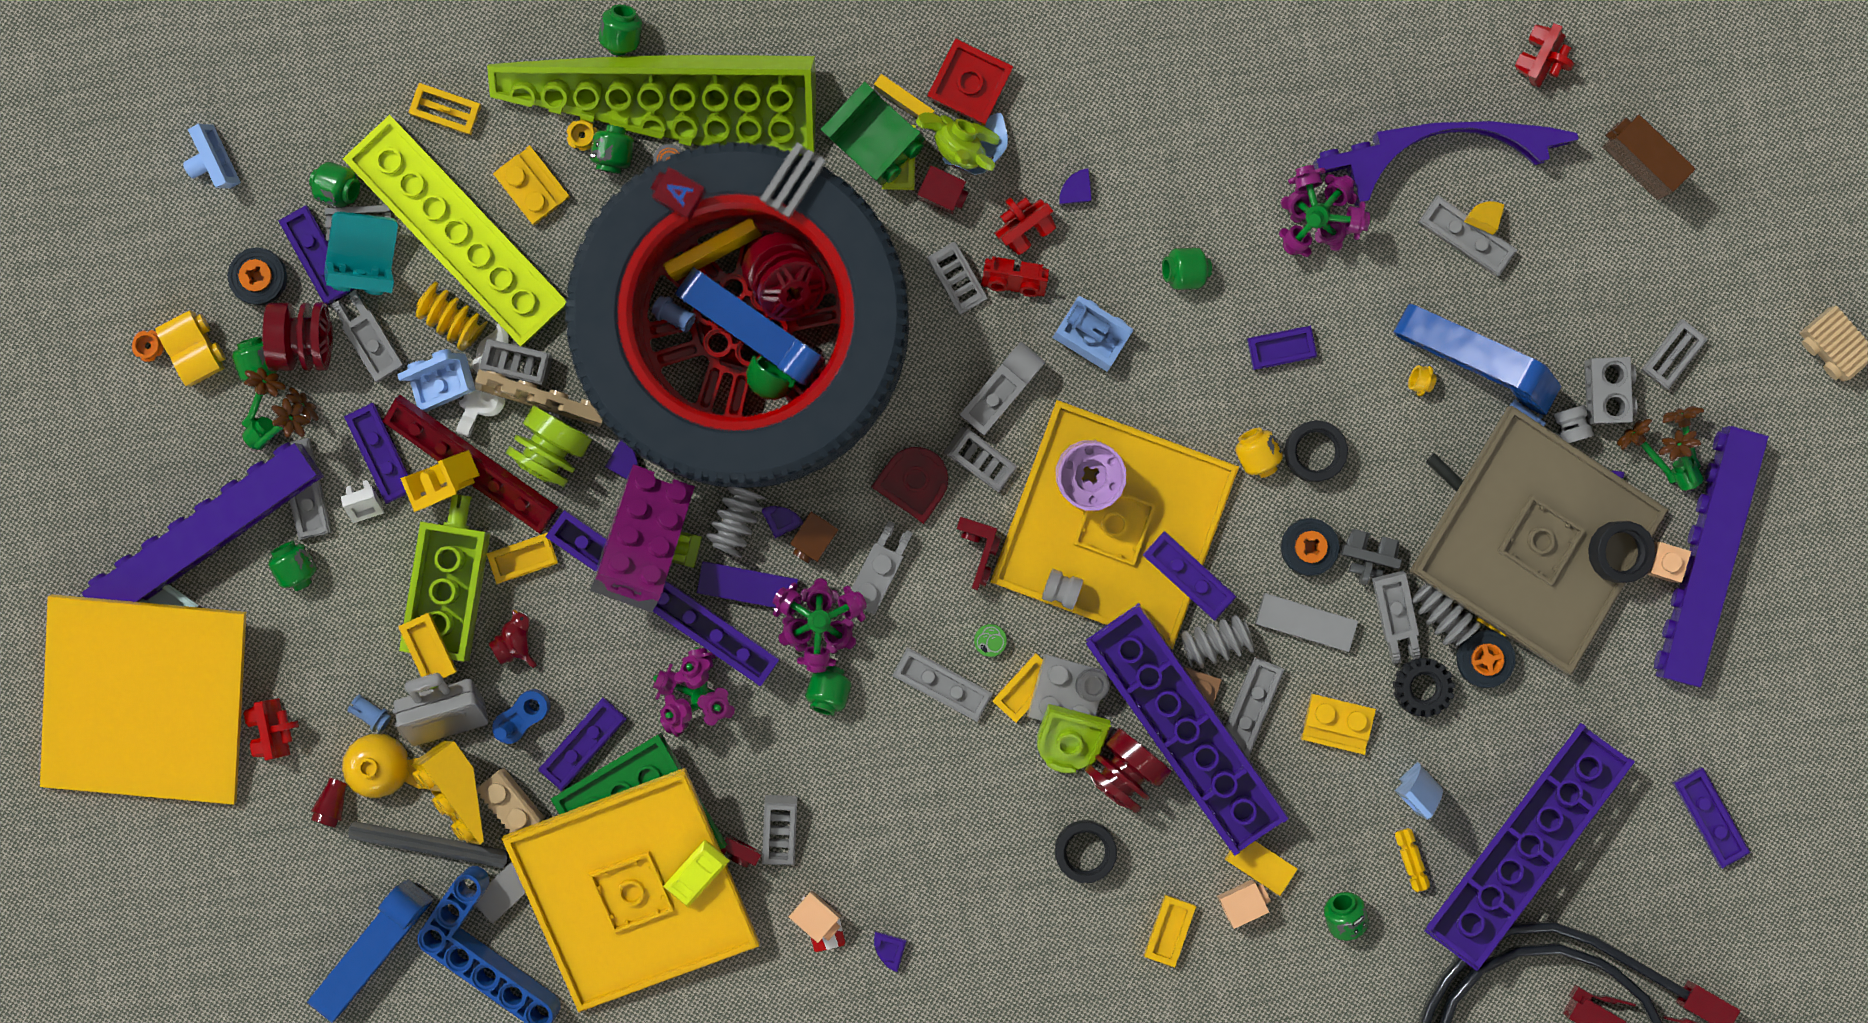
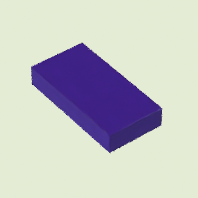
[1246,325,1317,370]

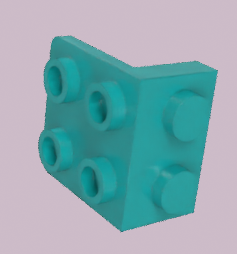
[324,211,398,295]

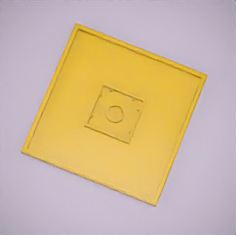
[990,400,1239,649]
[40,594,247,805]
[502,768,760,1013]

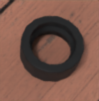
[1284,420,1348,482]
[1588,521,1656,583]
[1055,820,1117,883]

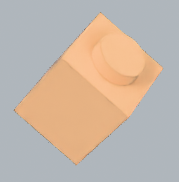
[1646,542,1691,583]
[1217,880,1271,929]
[789,891,841,943]

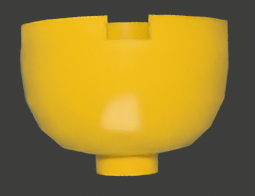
[342,733,409,798]

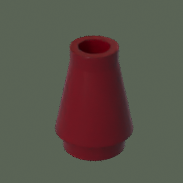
[310,778,347,828]

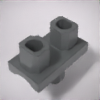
[1338,529,1402,585]

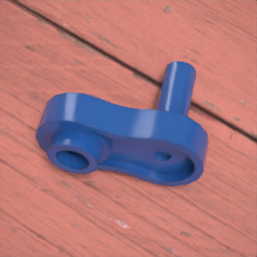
[492,689,550,744]

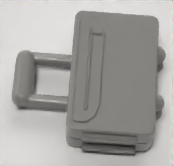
[392,673,489,746]

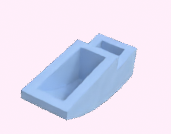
[1394,762,1443,820]

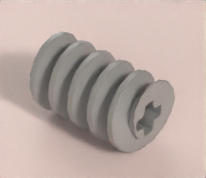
[706,487,767,558]
[1412,583,1481,646]
[1182,615,1254,669]

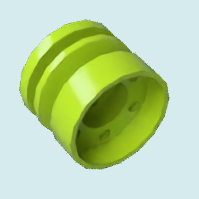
[505,405,593,487]

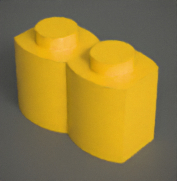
[155,310,226,387]

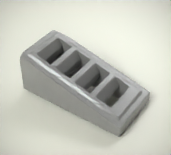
[927,241,988,315]
[479,339,553,388]
[944,427,1018,493]
[762,795,797,865]

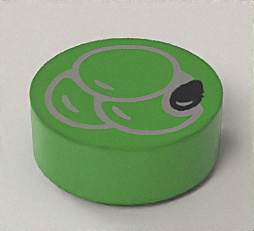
[974,624,1007,657]

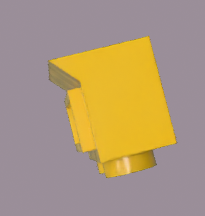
[400,450,480,512]

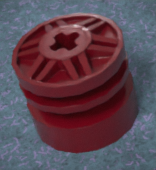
[741,232,826,321]
[263,302,333,371]
[1084,727,1172,814]

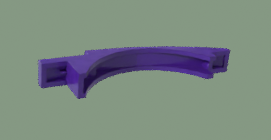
[1312,121,1579,206]

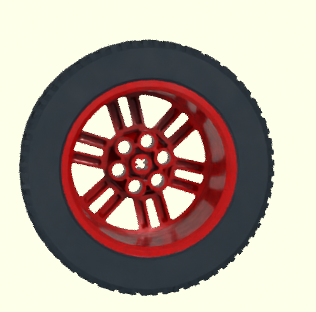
[565,142,909,488]

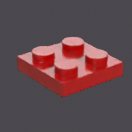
[927,38,1013,126]

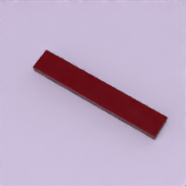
[382,395,558,534]

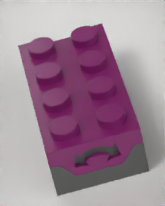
[589,464,695,613]

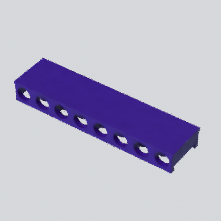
[1086,603,1289,856]
[1424,723,1635,971]

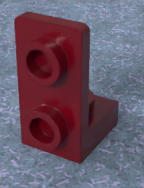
[956,517,1001,591]
[721,834,762,868]

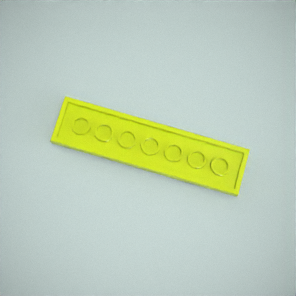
[343,114,566,347]

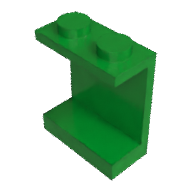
[821,81,925,186]

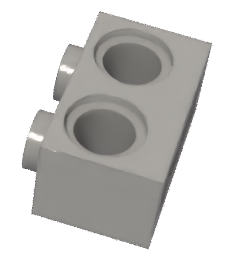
[1584,357,1638,425]

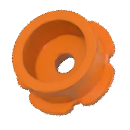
[132,330,164,362]

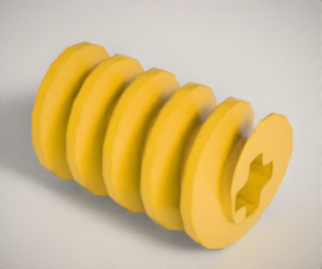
[416,281,488,351]

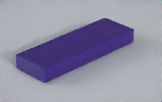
[278,205,355,306]
[344,403,409,504]
[1143,531,1236,621]
[697,561,799,608]
[538,697,628,791]
[1672,767,1750,869]

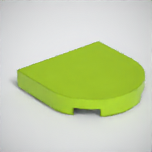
[1037,704,1111,773]

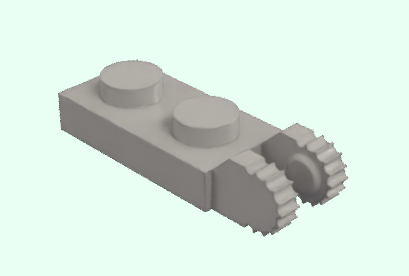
[332,290,405,383]
[851,521,913,615]
[1372,571,1421,664]

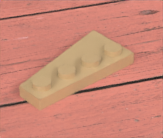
[475,369,602,427]

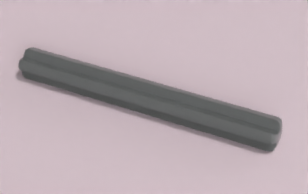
[348,821,509,868]

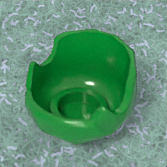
[746,356,796,400]

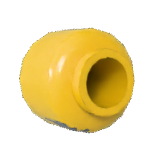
[1235,427,1283,478]

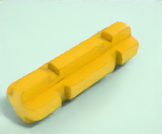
[1395,828,1430,892]

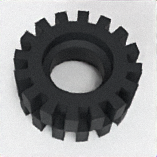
[1393,658,1455,717]

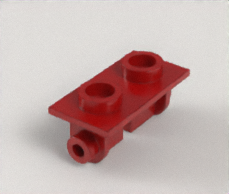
[981,256,1049,297]

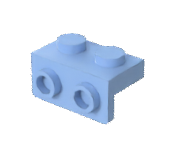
[1052,296,1133,372]
[397,349,476,412]

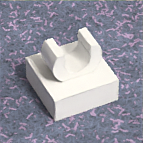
[341,480,384,523]

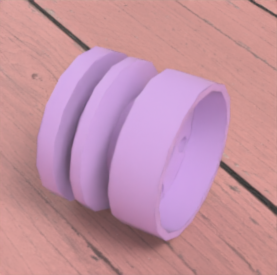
[1056,440,1126,511]

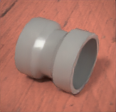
[1553,404,1594,443]
[1042,568,1083,610]

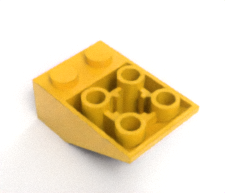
[411,741,484,845]

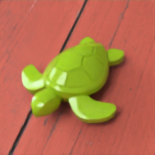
[916,112,1000,171]

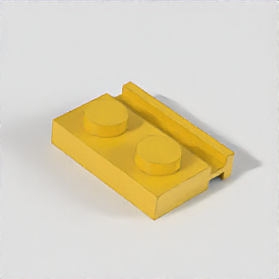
[493,145,571,226]
[1301,694,1376,755]

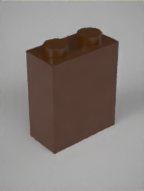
[1602,114,1696,201]

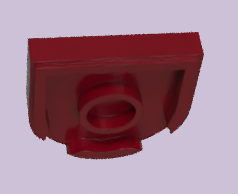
[871,447,948,524]

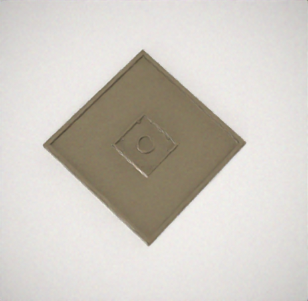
[1409,406,1668,675]

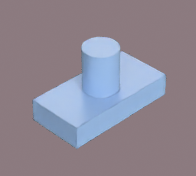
[183,124,241,188]

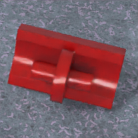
[1515,23,1574,88]
[994,197,1056,255]
[243,698,299,761]

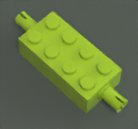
[399,494,491,689]

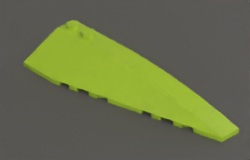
[487,55,816,156]

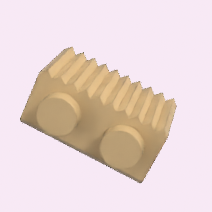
[1800,306,1868,382]
[476,768,545,833]

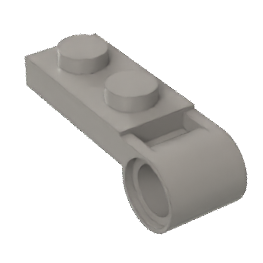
[959,341,1046,436]

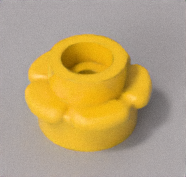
[567,119,597,151]
[1408,365,1437,396]

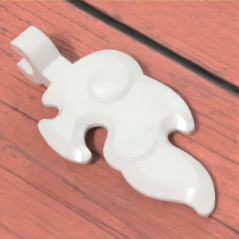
[456,324,514,438]

